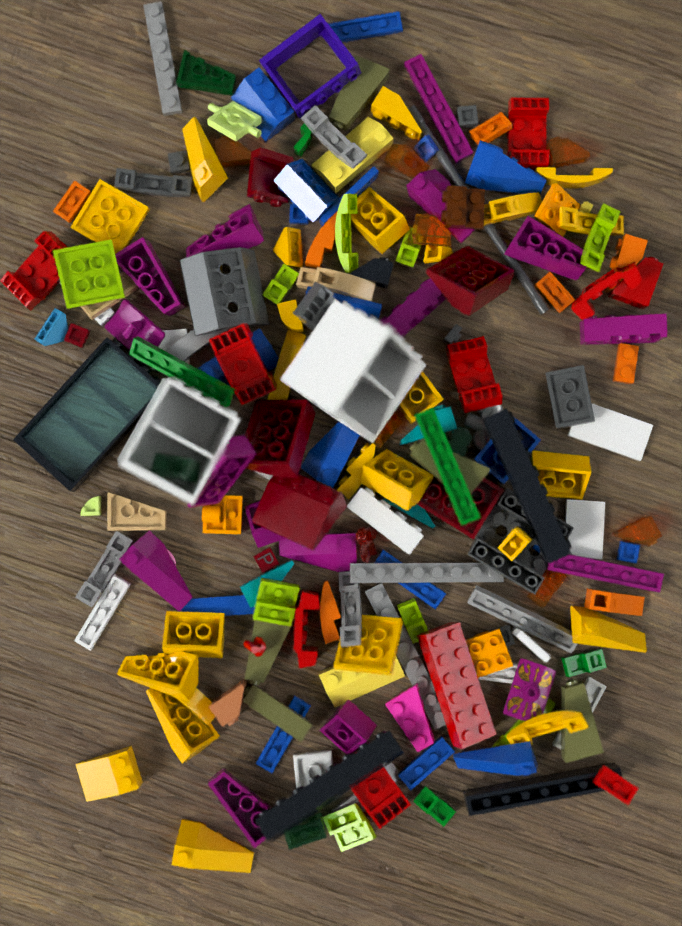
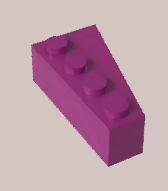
[504,216,587,281]
[115,237,186,316]
[380,278,446,338]
[580,313,668,345]
[208,768,272,848]

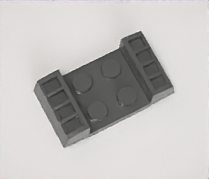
[293,282,339,331]

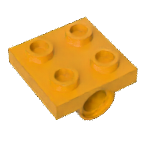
[534,184,581,237]
[202,495,243,534]
[466,628,513,678]

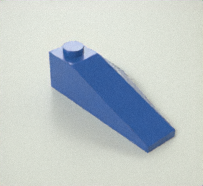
[465,140,546,194]
[301,422,360,488]
[453,741,538,776]

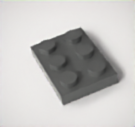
[545,365,595,429]

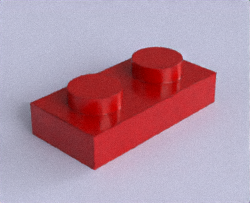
[593,765,639,805]

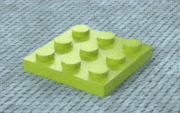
[53,239,125,309]

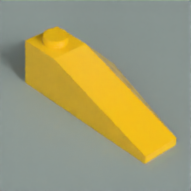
[182,117,228,202]
[570,606,647,653]
[117,651,198,701]
[146,688,220,764]
[171,819,254,873]

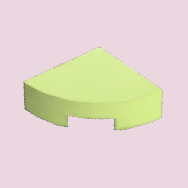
[81,496,101,516]

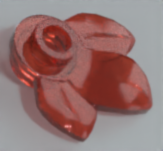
[356,526,378,563]

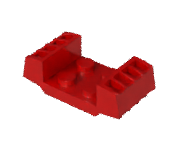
[507,97,549,171]
[0,231,68,311]
[571,261,642,320]
[209,323,277,405]
[446,336,503,413]
[294,589,320,668]
[351,749,411,829]

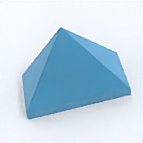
[34,308,68,346]

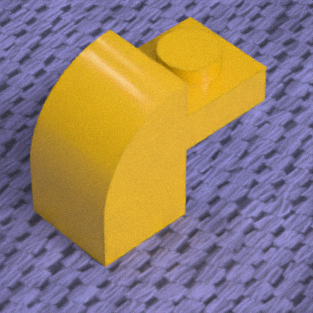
[277,299,304,333]

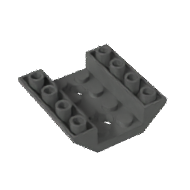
[180,247,269,336]
[467,488,574,595]

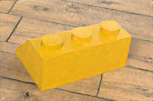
[361,449,434,511]
[530,450,591,500]
[162,611,225,658]

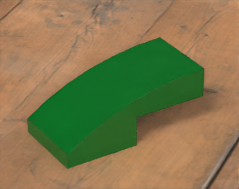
[294,123,313,158]
[561,649,607,677]
[413,786,456,827]

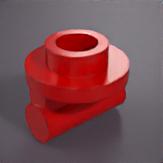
[243,637,266,657]

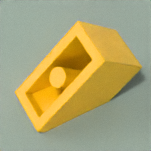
[498,526,532,561]

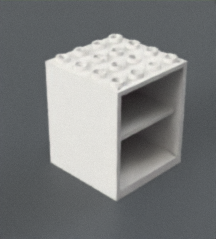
[280,300,426,443]
[117,377,240,505]

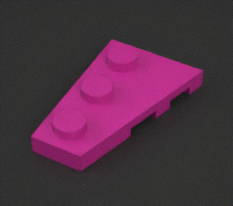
[385,683,435,752]

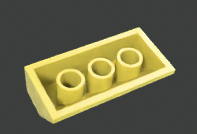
[311,117,394,194]
[319,657,405,707]

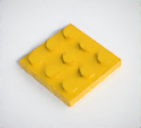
[70,179,150,254]
[333,615,403,676]

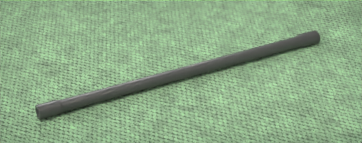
[408,105,550,315]

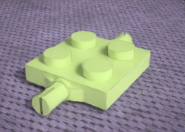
[207,101,262,141]

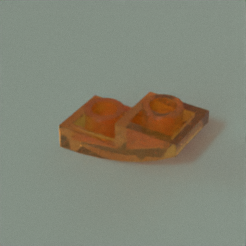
[373,413,403,448]
[527,569,567,608]

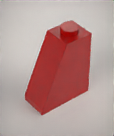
[608,257,664,310]

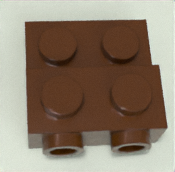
[441,186,485,230]

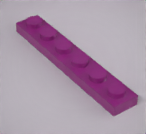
[404,54,473,163]
[547,554,664,593]

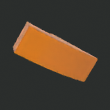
[305,212,337,269]
[320,580,341,644]

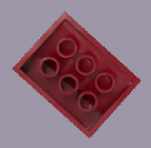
[426,246,515,316]
[245,400,316,478]
[417,468,504,540]
[252,474,347,551]

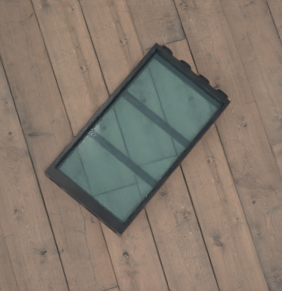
[13,337,162,492]

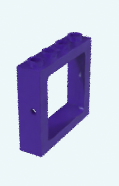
[259,14,361,119]

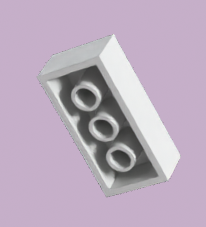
[347,487,423,555]

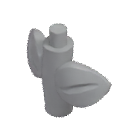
[464,405,503,451]

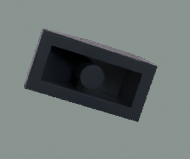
[351,257,393,289]

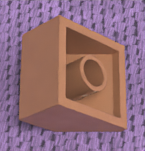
[209,679,247,727]

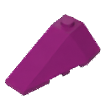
[406,169,475,243]
[186,204,264,257]
[119,530,193,612]
[279,533,357,572]

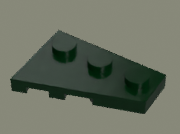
[176,50,236,96]

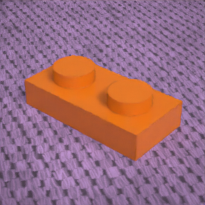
[470,112,512,145]
[53,180,91,224]
[535,272,575,314]
[613,343,639,384]

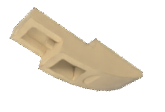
[296,267,376,302]

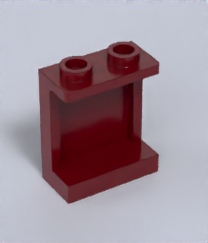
[247,147,293,207]

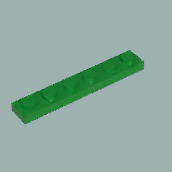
[129,336,235,407]
[414,407,480,526]

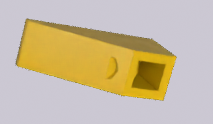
[371,86,422,140]

